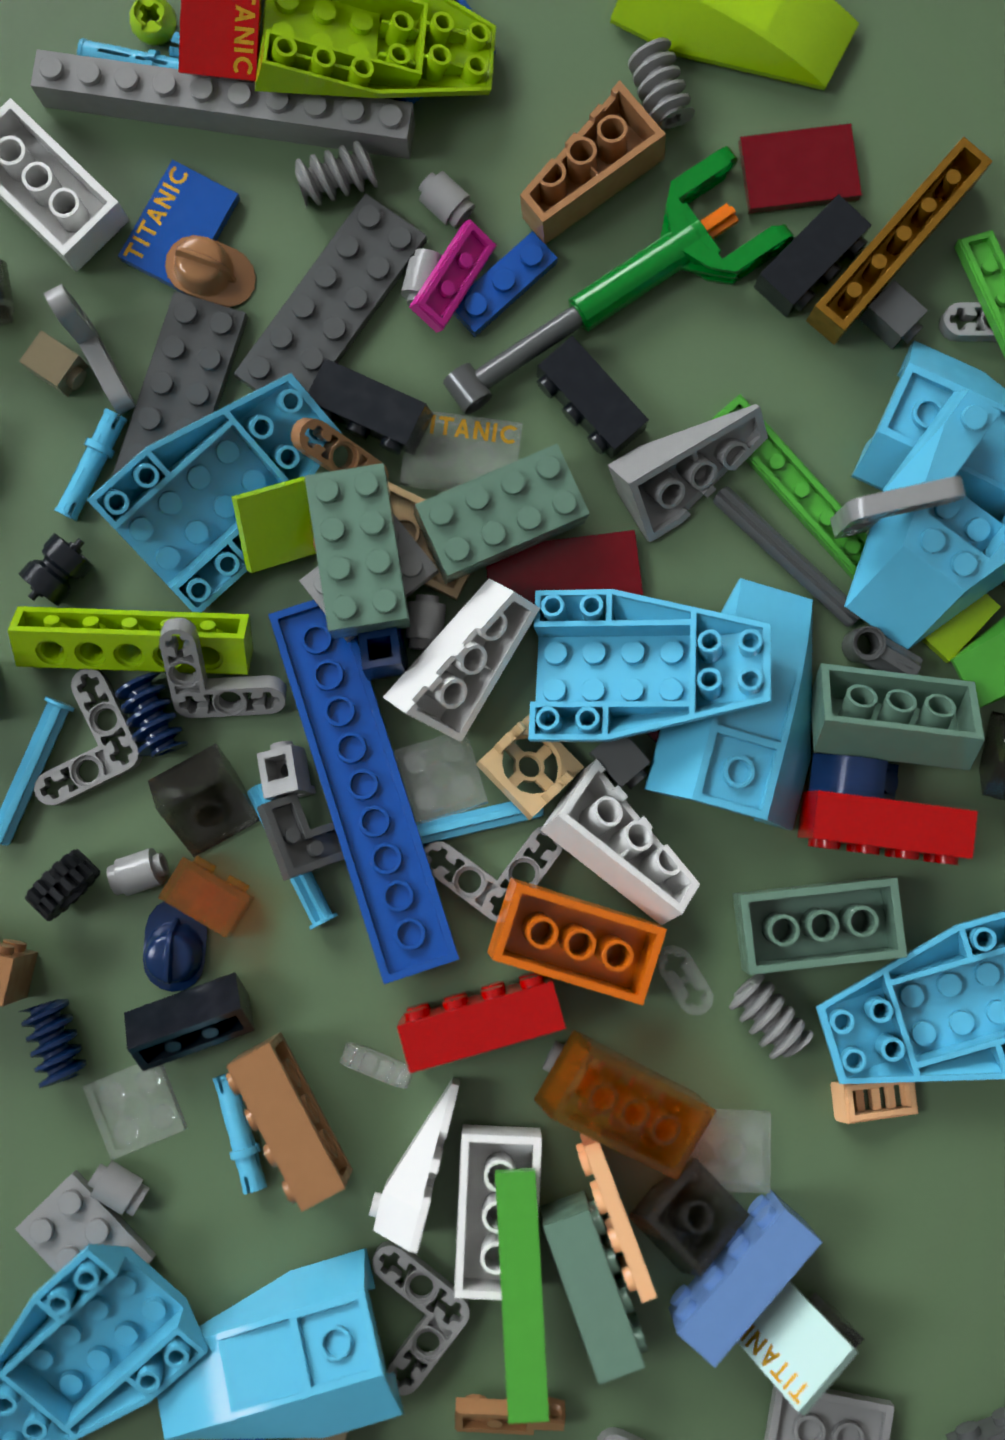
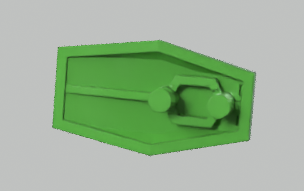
[950,616,1005,708]

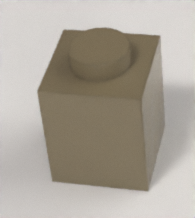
[19,330,89,397]

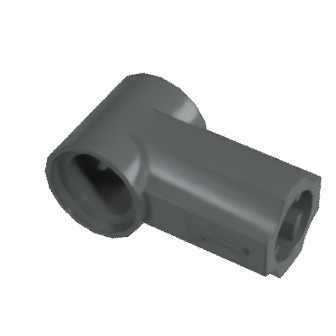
[842,626,923,675]

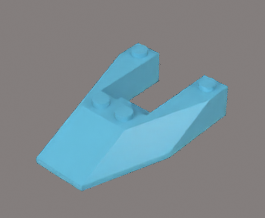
[844,389,1005,650]

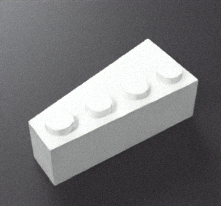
[383,579,540,742]
[540,759,700,925]

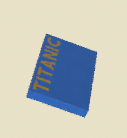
[118,159,240,294]

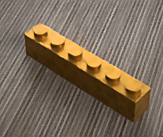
[806,136,993,345]

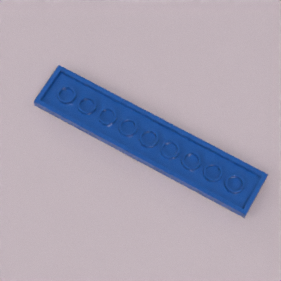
[268,600,460,984]

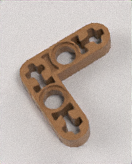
[291,418,389,551]

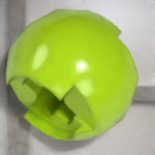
[129,0,177,46]

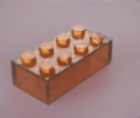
[534,1029,716,1180]

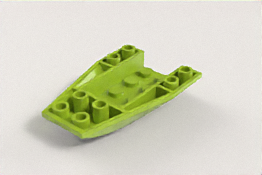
[610,0,859,91]

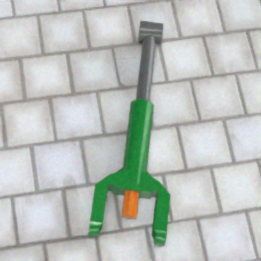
[443,146,794,415]

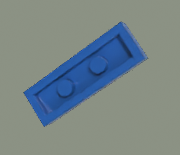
[454,231,558,337]

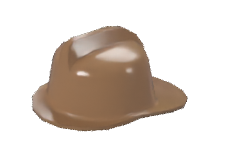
[165,235,256,307]

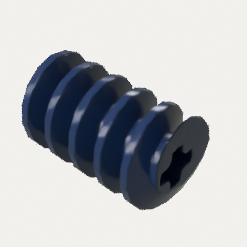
[115,672,188,758]
[19,999,87,1088]

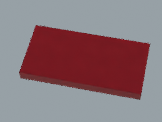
[486,530,643,604]

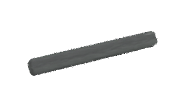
[713,486,860,627]

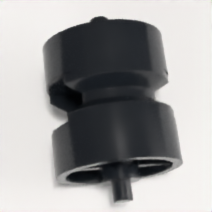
[18,533,94,606]

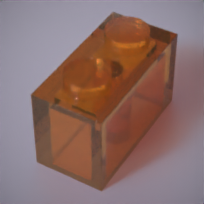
[158,855,255,938]

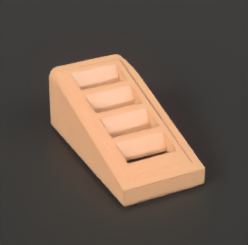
[830,1081,919,1124]

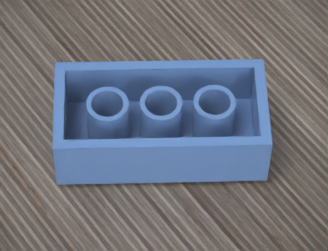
[669,1190,822,1368]

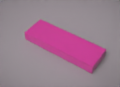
[409,219,497,333]

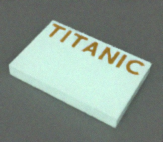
[737,1280,859,1415]

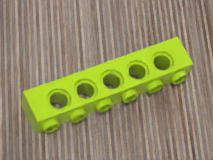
[7,606,253,675]

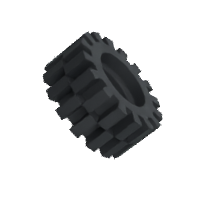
[25,849,101,922]

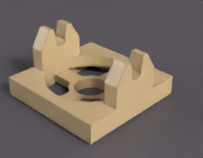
[476,714,584,820]

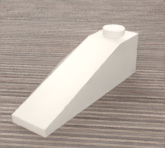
[369,1077,460,1254]

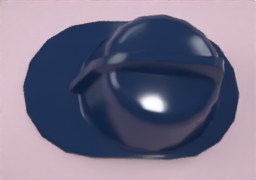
[143,898,207,992]

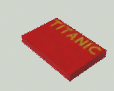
[178,0,262,82]

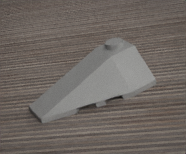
[608,404,768,543]

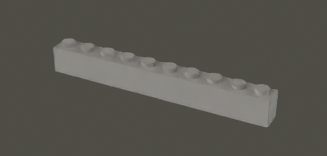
[30,49,415,159]

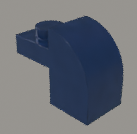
[358,627,408,681]
[809,753,899,800]

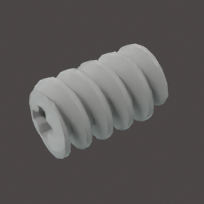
[628,37,695,130]
[295,141,378,209]
[729,973,814,1059]

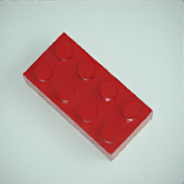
[797,790,978,865]
[397,972,566,1073]

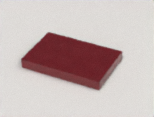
[738,123,862,214]

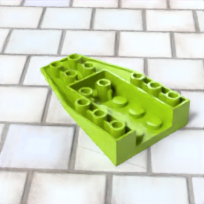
[254,0,496,98]

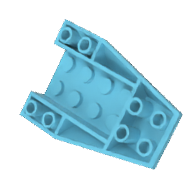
[851,340,1005,522]
[87,373,342,613]
[644,578,813,831]
[528,589,771,742]
[815,910,1005,1084]
[0,1244,208,1440]
[157,1248,404,1440]

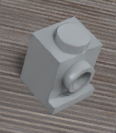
[257,741,316,801]

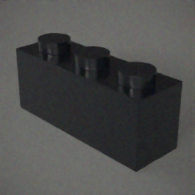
[754,194,871,317]
[537,336,649,459]
[308,358,433,456]
[124,972,255,1072]

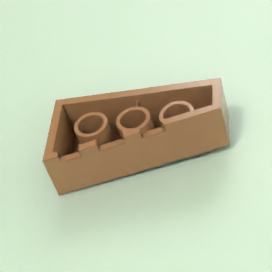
[520,80,666,244]

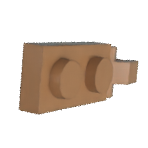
[455,1394,566,1435]

